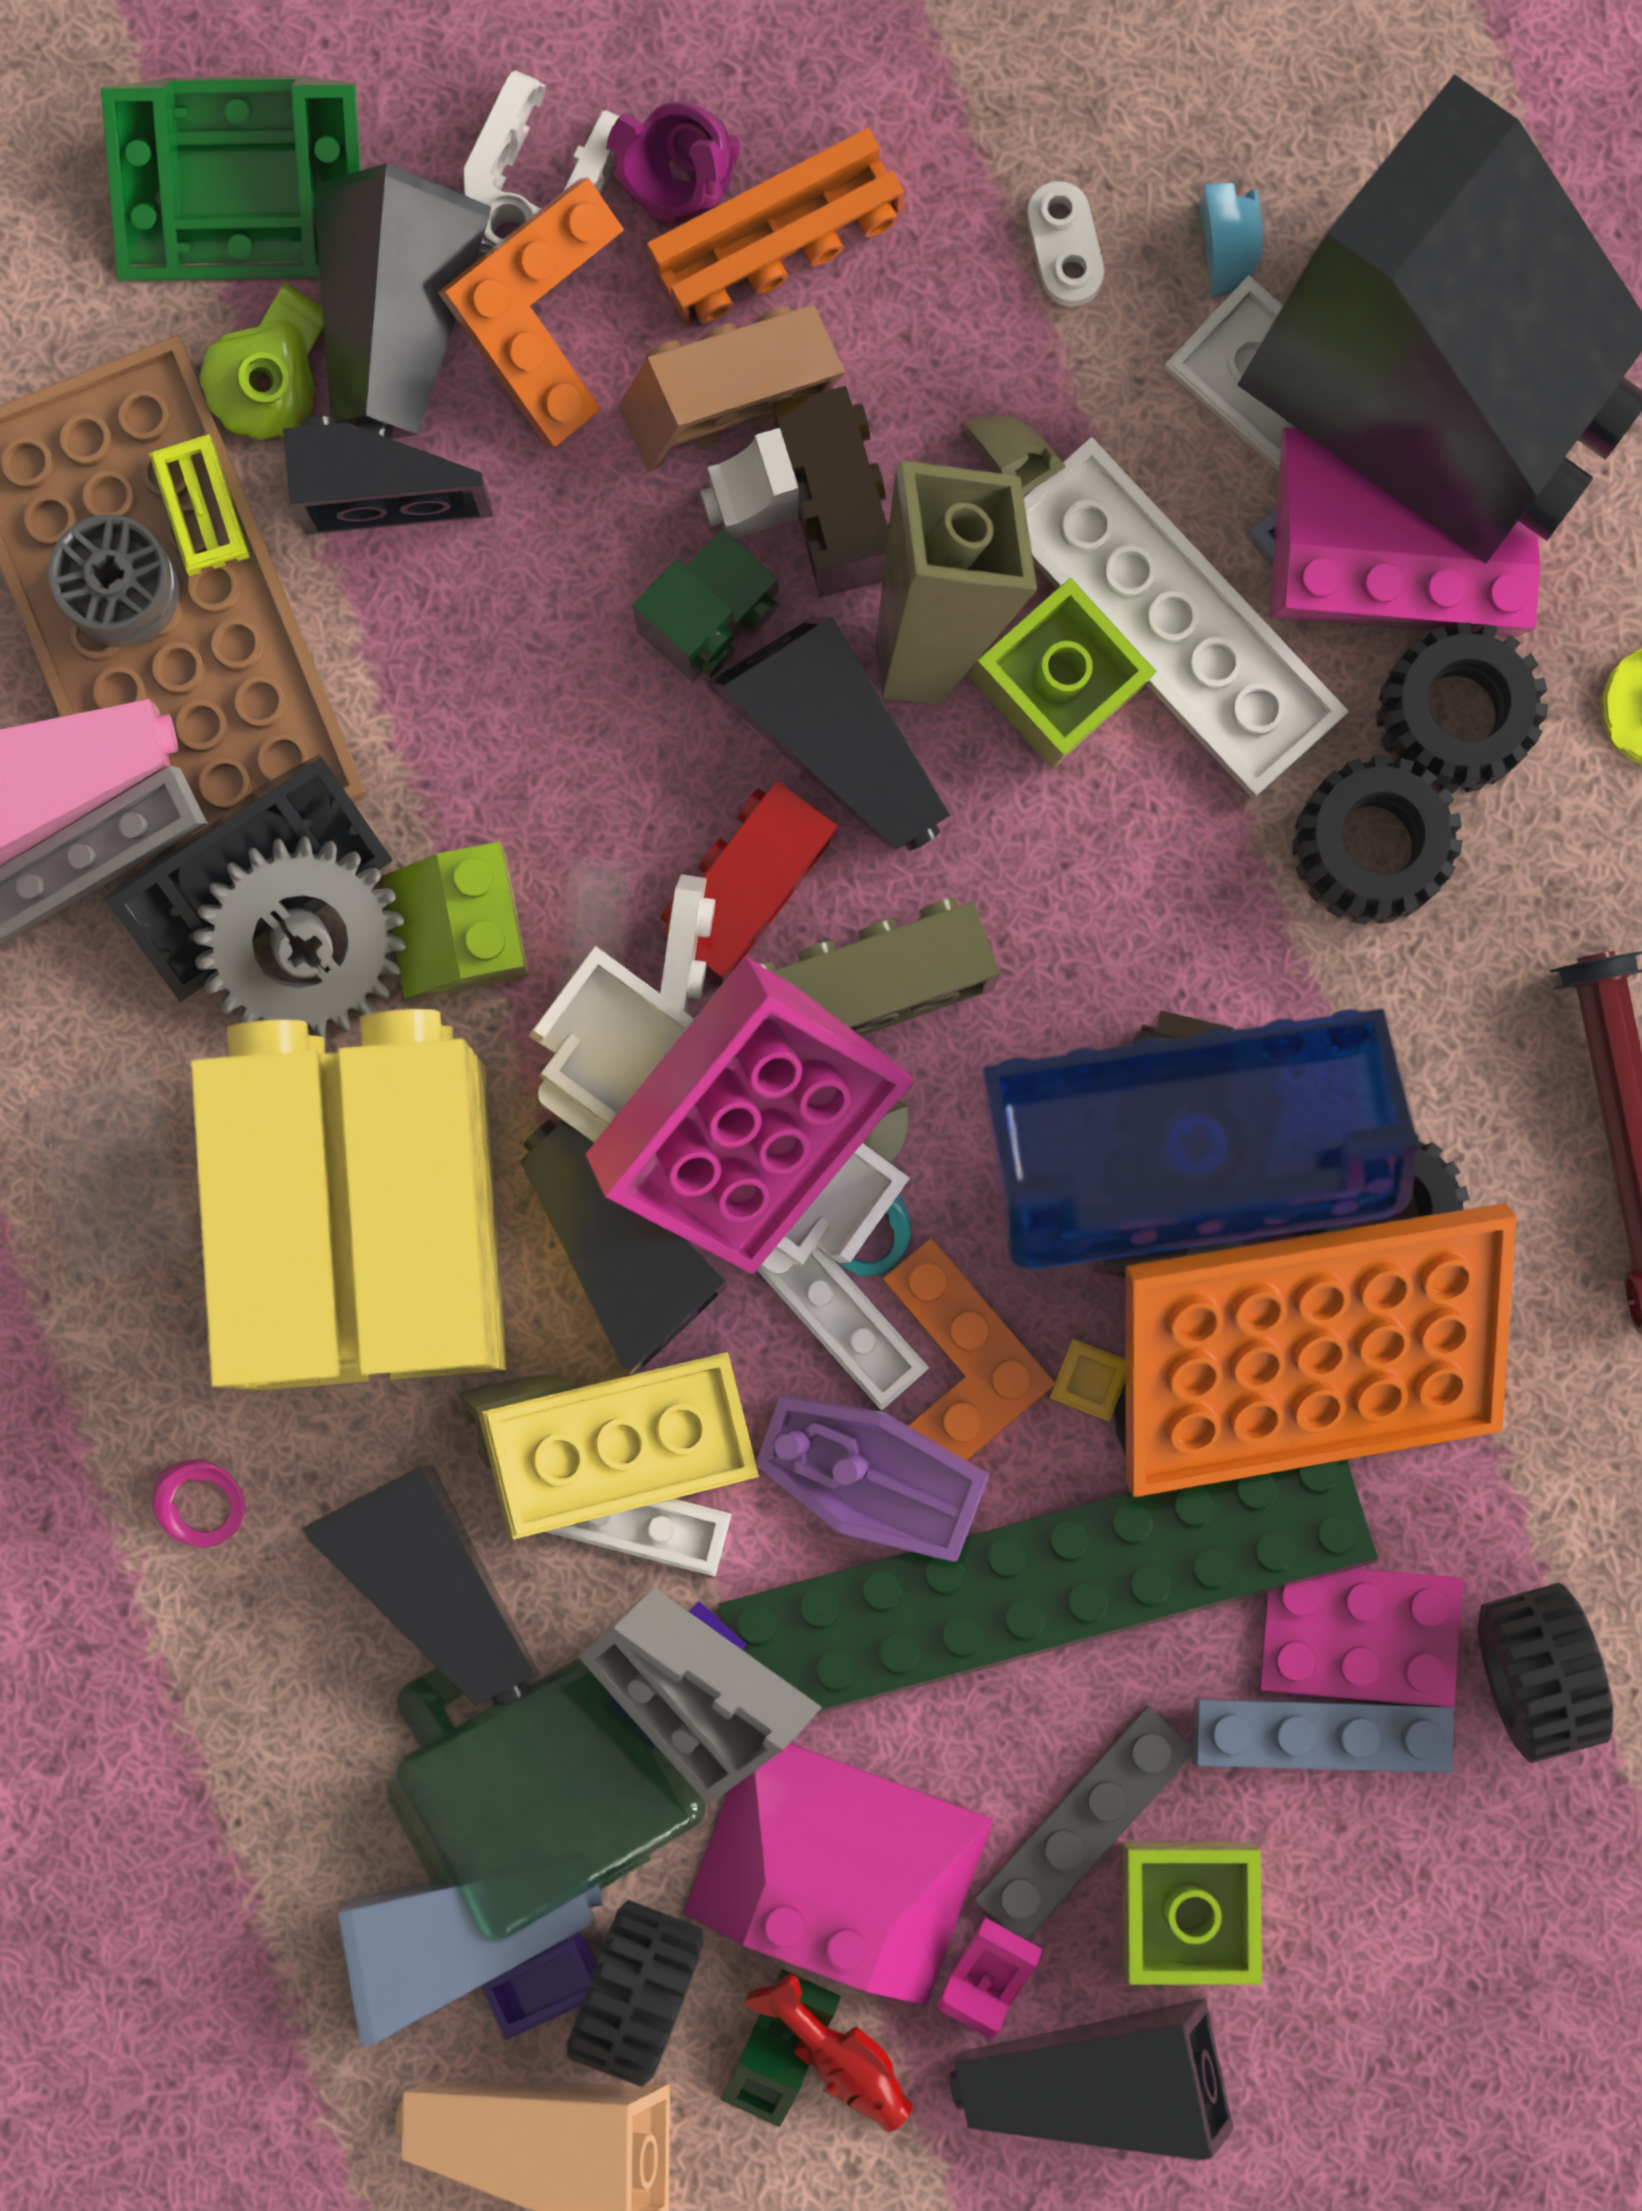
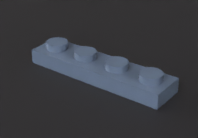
[1192,1698,1454,1773]

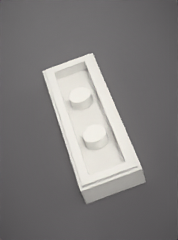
[757,1247,929,1411]
[544,1499,732,1577]

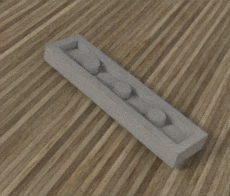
[0,766,208,946]

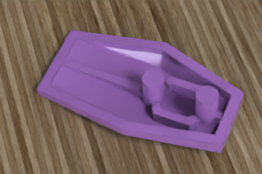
[756,1395,990,1562]

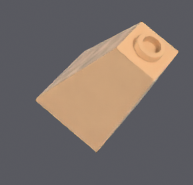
[395,2082,670,2211]

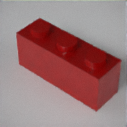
[660,780,838,984]

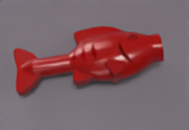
[744,1974,913,2132]

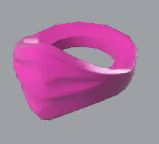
[152,1459,246,1548]

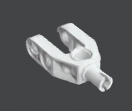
[464,70,620,261]

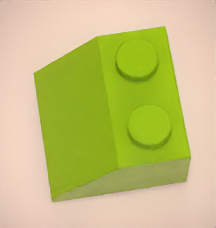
[381,841,529,1000]

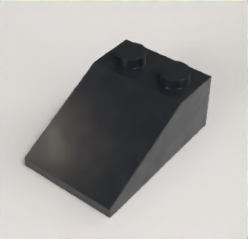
[283,416,493,535]

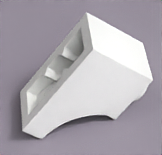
[700,428,799,539]

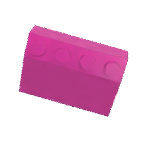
[1269,427,1540,637]
[585,956,914,1274]

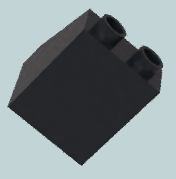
[1237,74,1642,563]

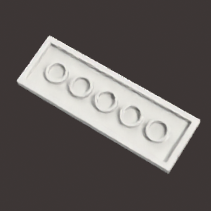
[1024,437,1349,800]

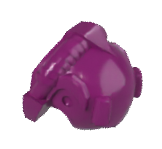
[606,101,740,226]

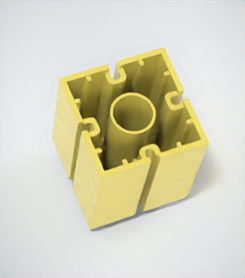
[191,1009,508,1391]

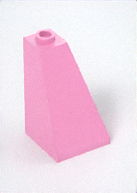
[0,699,178,866]

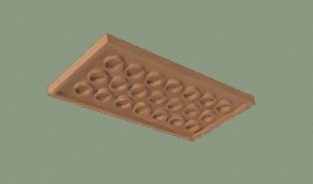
[0,334,369,879]

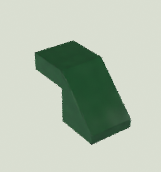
[721,1969,841,2127]

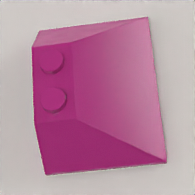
[683,1743,993,2005]

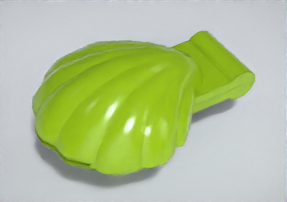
[199,282,324,441]

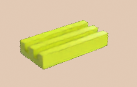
[149,434,250,576]

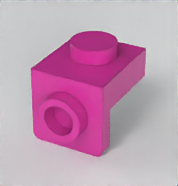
[938,1917,1043,2039]

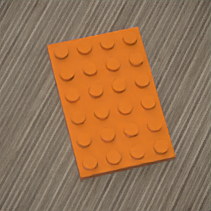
[1126,1203,1516,1497]

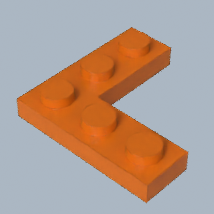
[437,177,624,448]
[882,1238,1056,1460]

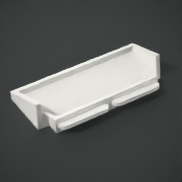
[528,946,910,1273]

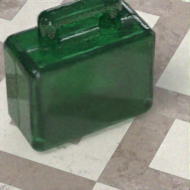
[385,1658,706,1942]

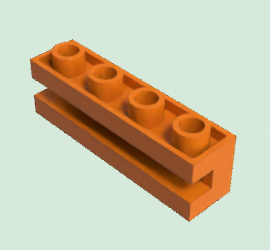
[647,127,904,325]

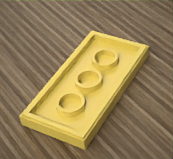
[478,1352,759,1540]

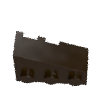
[773,386,889,598]

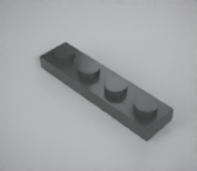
[974,1705,1193,1940]

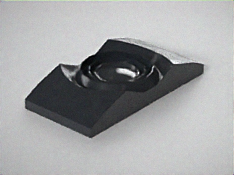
[105,754,393,1002]

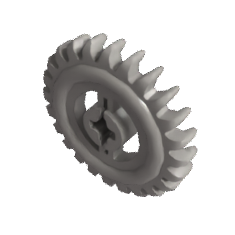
[193,837,406,1039]

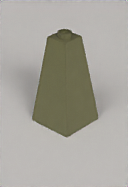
[875,460,1037,705]

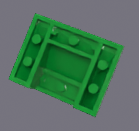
[101,76,361,281]

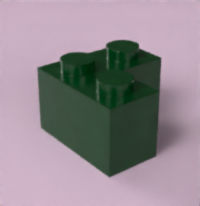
[632,529,778,683]

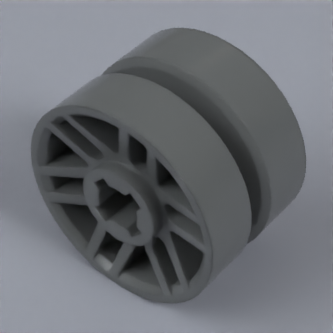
[48,514,179,647]

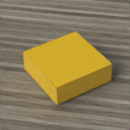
[1049,1339,1126,1422]

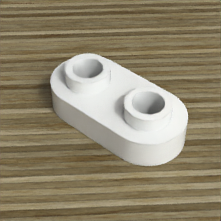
[1027,181,1104,307]

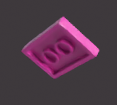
[1259,1568,1464,1707]

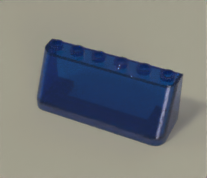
[982,1008,1419,1269]

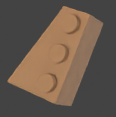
[618,305,845,472]

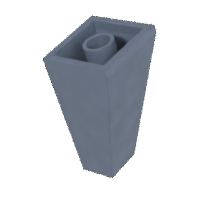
[338,1853,604,2046]

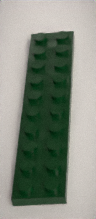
[719,1459,1378,1715]

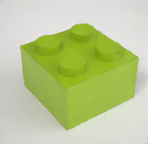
[968,577,1157,769]
[1122,1842,1262,1985]

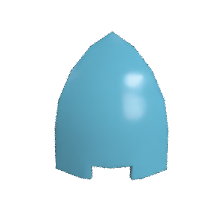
[1199,183,1264,298]

